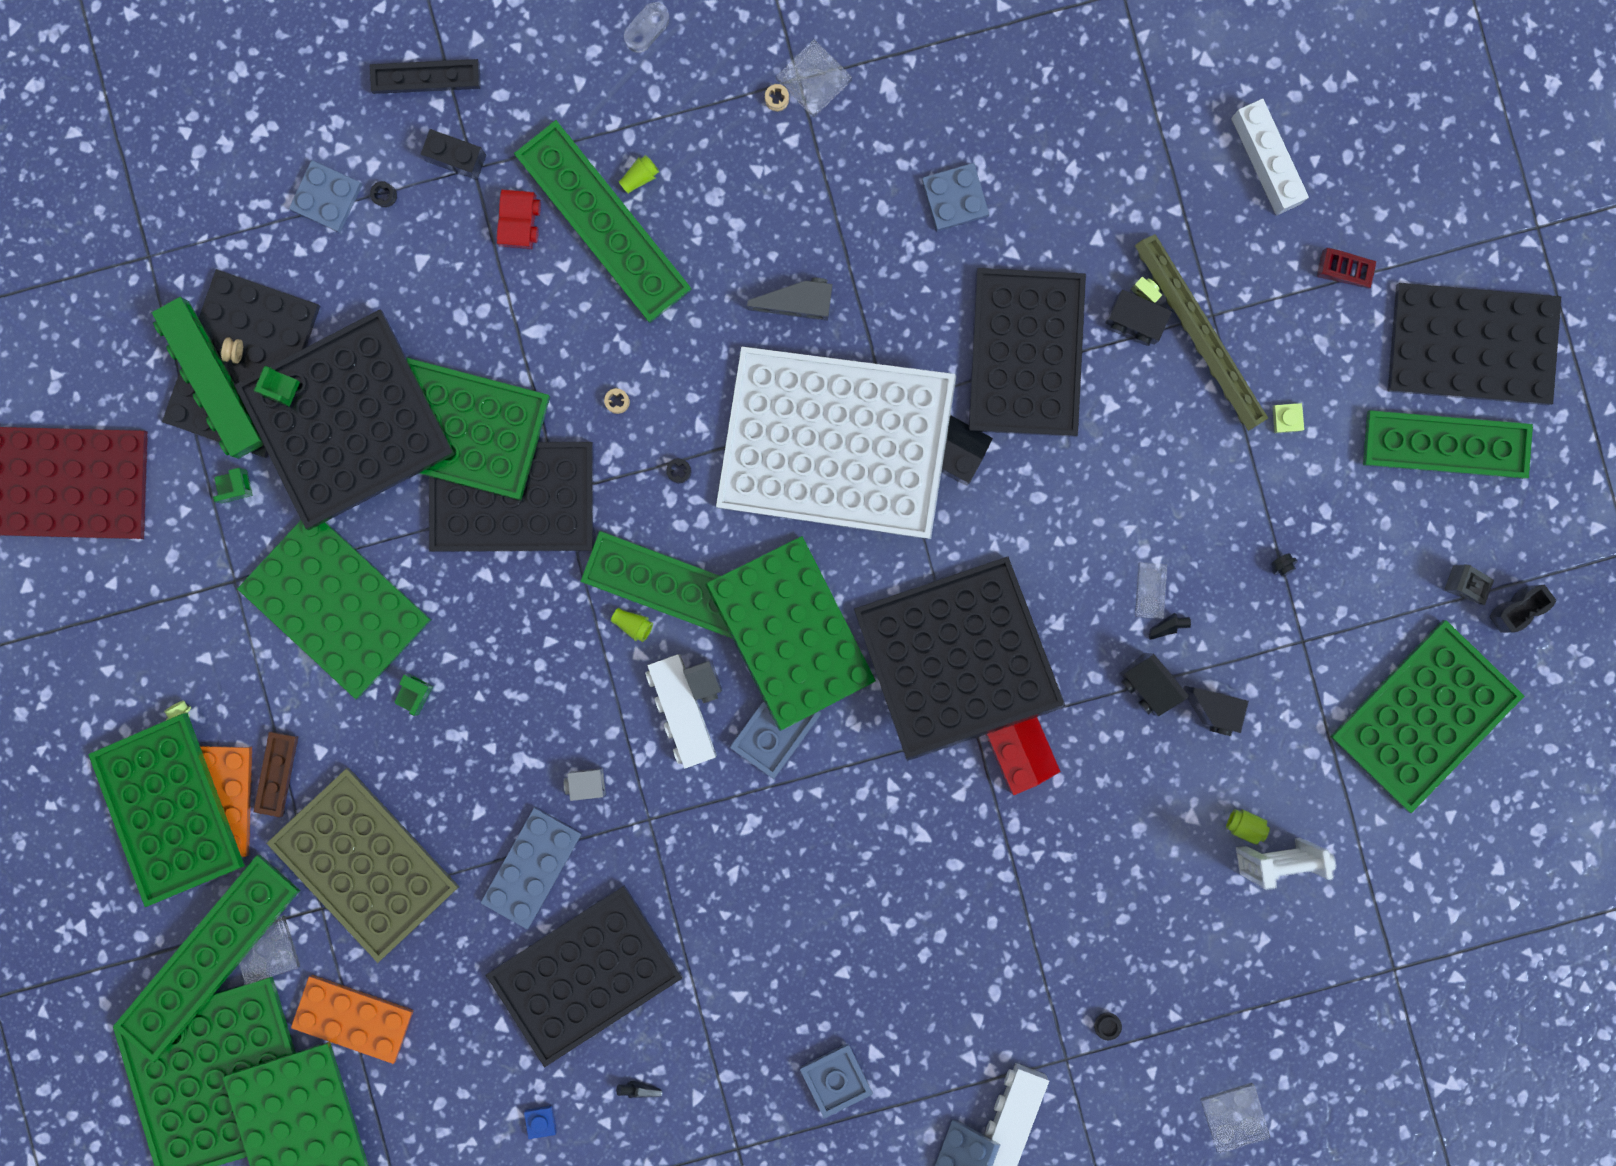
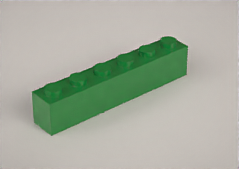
[151,297,264,459]

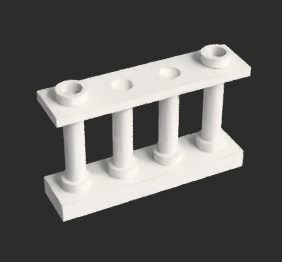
[1236,838,1335,889]

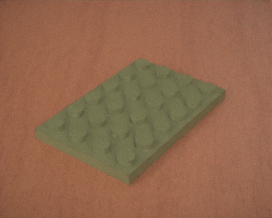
[266,768,460,963]

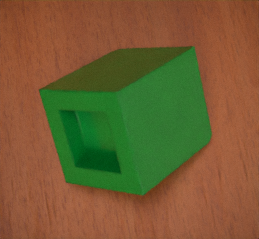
[254,366,300,407]
[213,468,253,504]
[395,674,433,716]

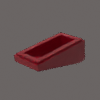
[1317,248,1377,289]

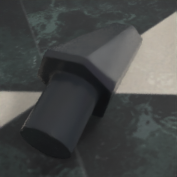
[1149,613,1191,640]
[616,1081,662,1098]

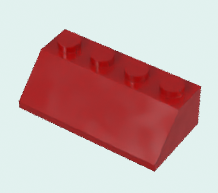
[986,717,1061,796]

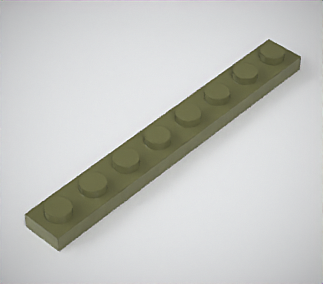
[1134,234,1268,431]

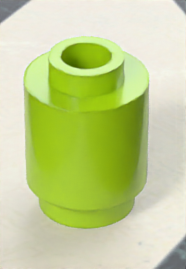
[1226,809,1270,845]

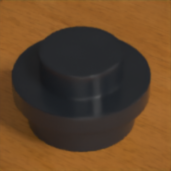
[1271,553,1298,577]
[1094,1012,1122,1041]

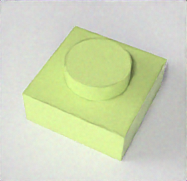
[1131,277,1162,303]
[1273,403,1304,433]

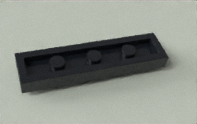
[370,59,481,94]

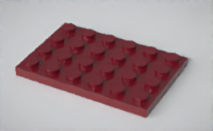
[0,427,148,539]

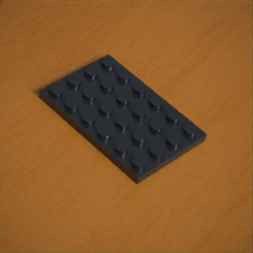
[969,268,1086,437]
[162,269,320,458]
[1388,283,1562,405]
[429,442,593,552]
[486,885,683,1068]

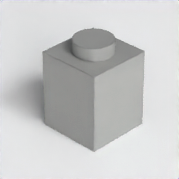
[564,768,606,801]

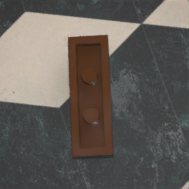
[253,731,299,817]

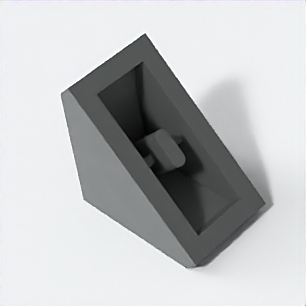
[1444,564,1494,605]

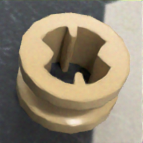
[765,84,789,112]
[221,337,243,364]
[604,388,630,414]

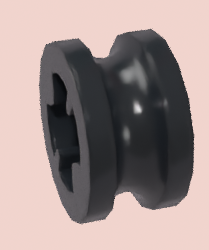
[370,181,397,207]
[666,458,691,484]

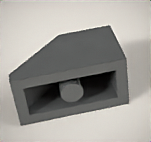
[683,660,722,703]

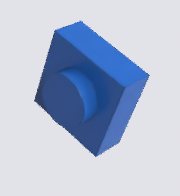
[524,1105,557,1140]

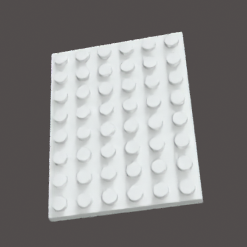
[716,347,956,539]

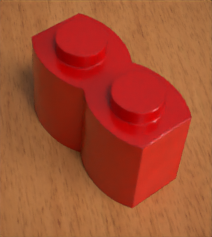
[497,189,541,249]

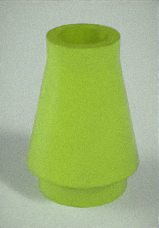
[618,155,660,194]
[611,608,653,642]

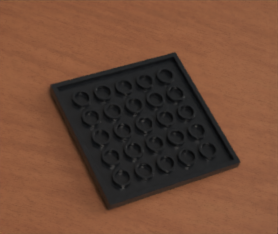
[234,309,455,530]
[854,556,1065,761]

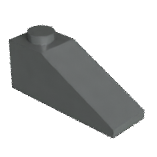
[747,278,832,321]

